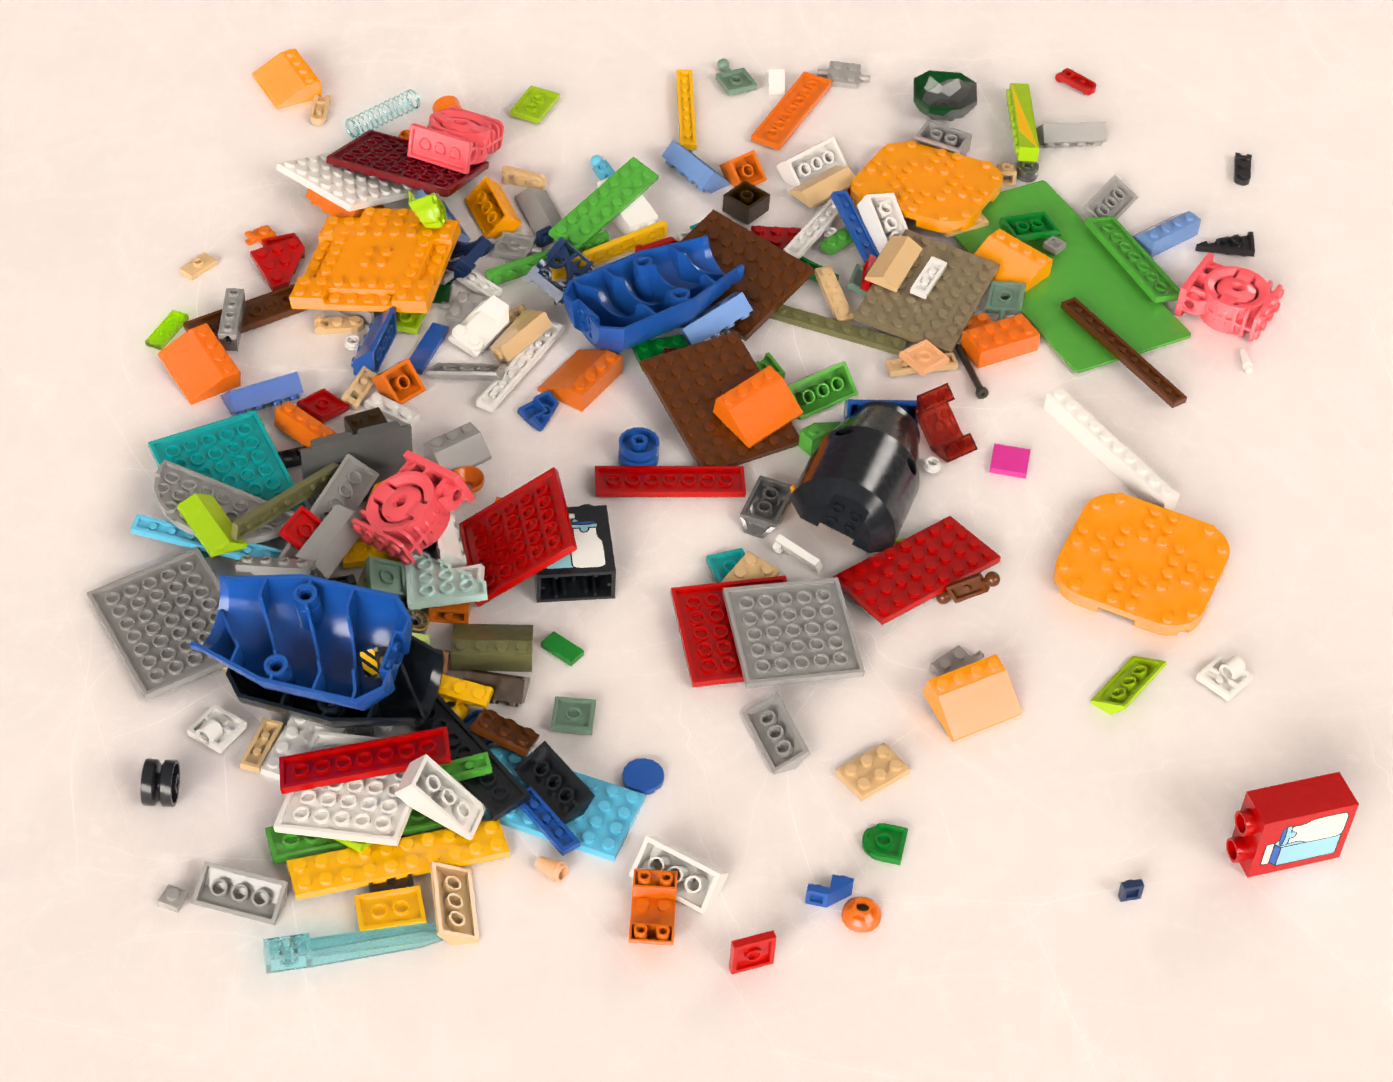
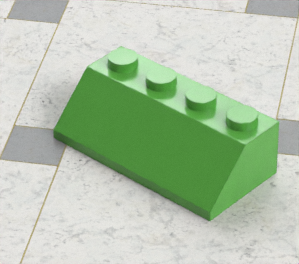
[787,361,858,420]

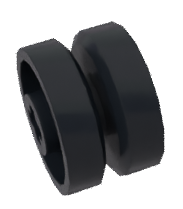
[140,758,180,807]

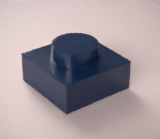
[536,225,554,248]
[1118,879,1144,902]

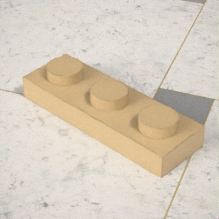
[239,718,284,774]

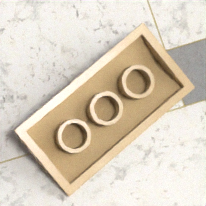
[789,165,855,209]
[865,236,923,292]
[430,861,479,945]

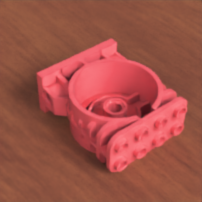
[407,106,504,174]
[1175,252,1284,342]
[351,450,475,565]

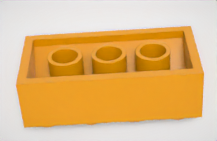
[464,176,522,239]

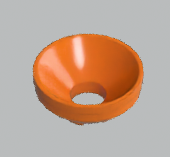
[453,466,484,494]
[841,896,881,933]

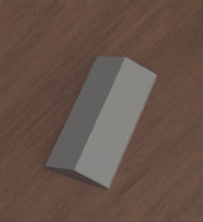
[1083,175,1138,219]
[515,187,562,237]
[427,363,507,380]
[294,504,362,579]
[742,692,810,774]
[191,861,288,925]

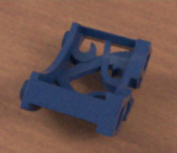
[446,236,494,280]
[524,237,594,305]

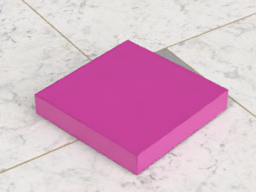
[989,443,1030,479]

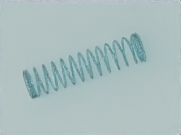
[345,89,420,139]

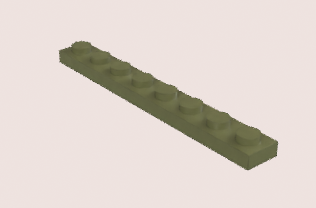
[770,304,907,355]
[231,462,339,542]

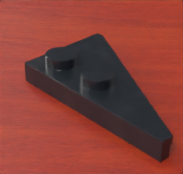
[1195,232,1255,257]

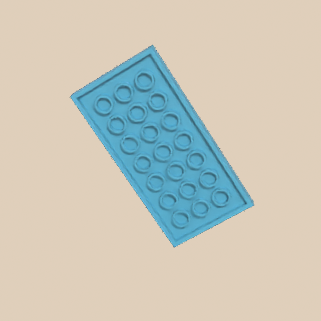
[465,744,645,862]

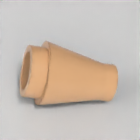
[535,856,568,882]

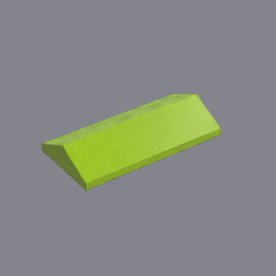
[177,493,247,557]
[1091,656,1167,715]

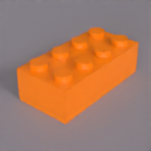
[960,314,1040,368]

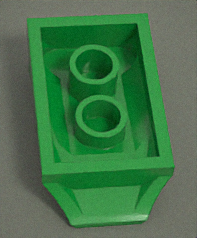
[999,211,1061,243]

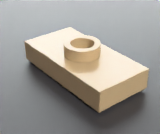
[179,252,217,280]

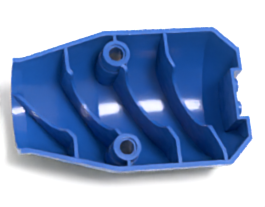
[563,235,744,354]
[190,574,412,711]

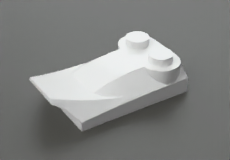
[449,295,510,359]

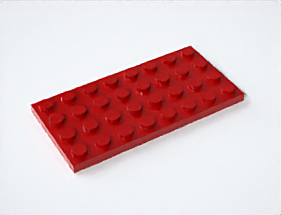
[833,516,1001,625]

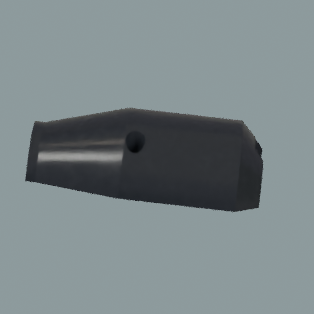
[789,401,920,553]
[226,635,444,728]

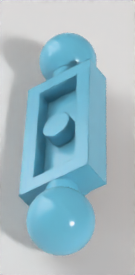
[590,155,615,180]

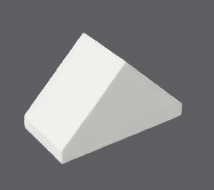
[766,69,785,94]

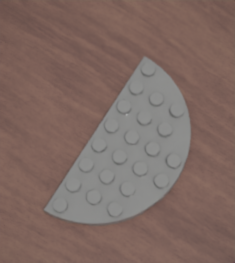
[154,459,295,544]

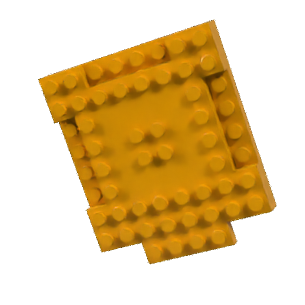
[289,207,461,313]

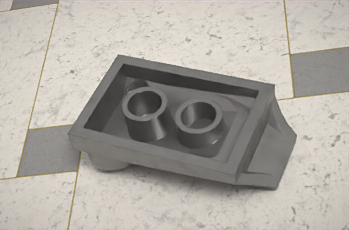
[740,475,792,539]

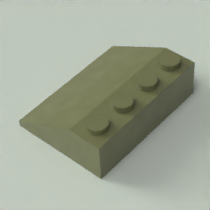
[451,624,533,672]

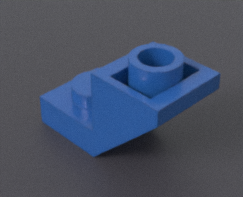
[805,874,854,908]

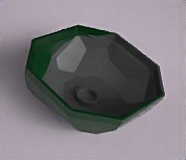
[913,70,977,121]

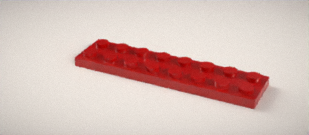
[595,466,746,497]
[279,726,452,794]

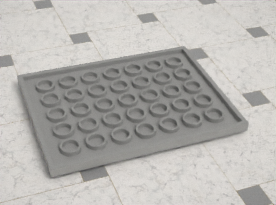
[87,547,226,701]

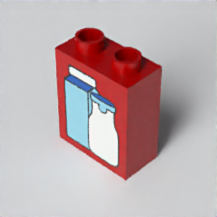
[1226,772,1359,878]

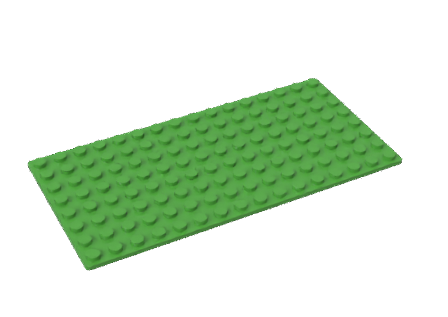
[952,180,1191,373]

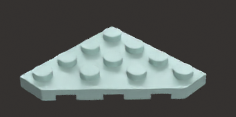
[406,552,488,610]

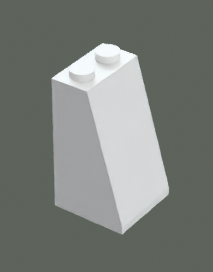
[597,178,658,235]

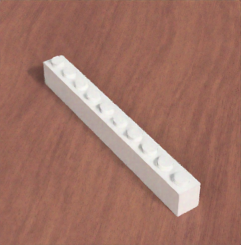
[1044,387,1180,511]

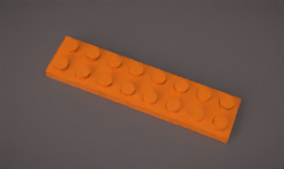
[751,71,832,150]

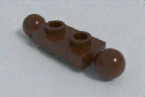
[936,571,1000,604]

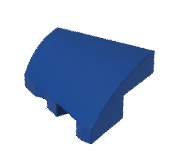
[517,390,559,432]

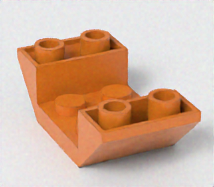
[629,869,678,945]

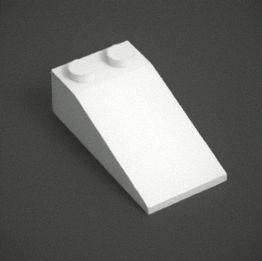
[395,754,486,840]

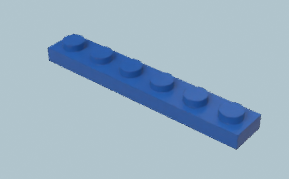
[830,190,880,263]

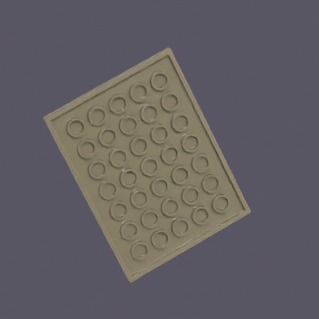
[853,229,1000,353]

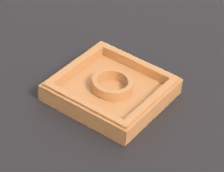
[899,339,949,376]

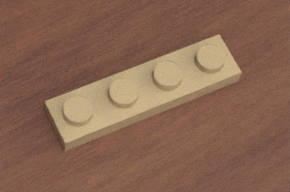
[814,266,854,323]
[885,352,958,377]

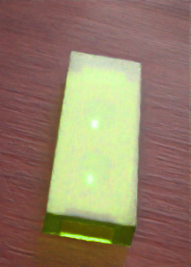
[145,310,189,350]

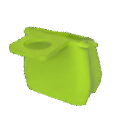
[408,191,447,229]

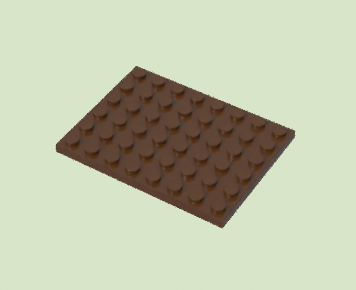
[681,209,815,341]
[640,331,799,472]

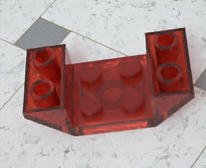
[916,383,978,463]

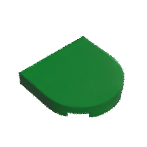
[862,823,908,865]

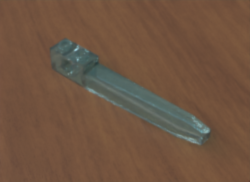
[263,923,444,973]

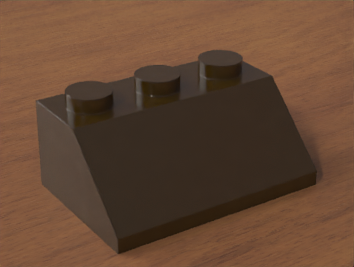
[463,669,530,707]

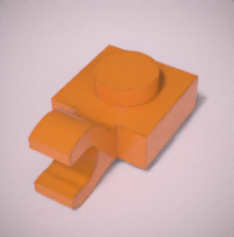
[244,225,276,246]

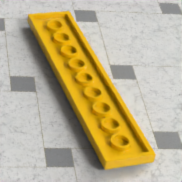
[287,819,510,900]

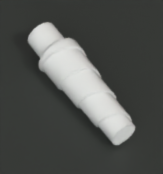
[1240,348,1253,374]

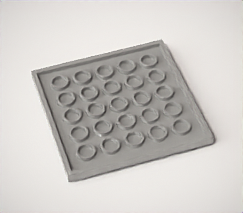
[723,577,865,688]

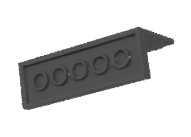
[300,421,413,507]

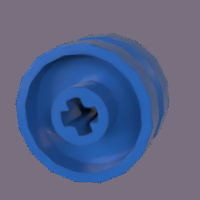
[618,427,659,466]

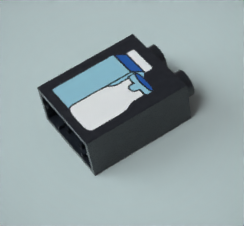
[534,504,616,603]

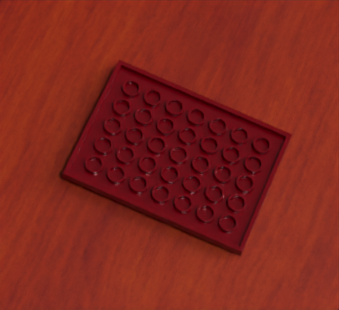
[326,130,489,197]

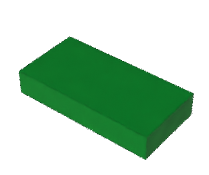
[541,631,584,666]

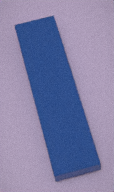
[409,322,449,375]
[519,786,580,856]

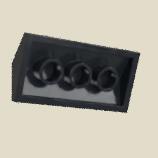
[514,741,595,824]

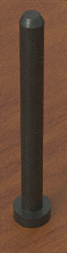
[955,344,989,399]

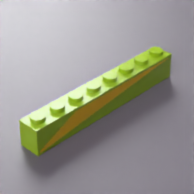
[1006,83,1039,162]

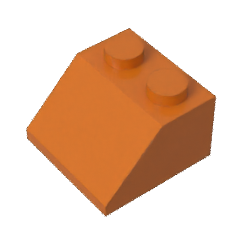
[719,150,767,187]
[371,358,426,405]

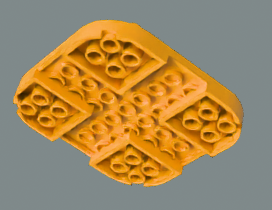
[850,141,1003,233]
[1053,493,1230,636]

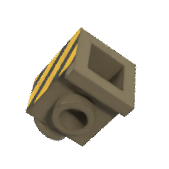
[360,646,388,680]

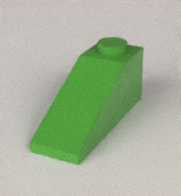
[799,422,841,456]

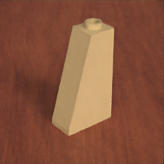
[491,310,553,362]

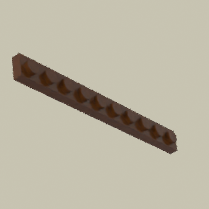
[1060,297,1187,408]

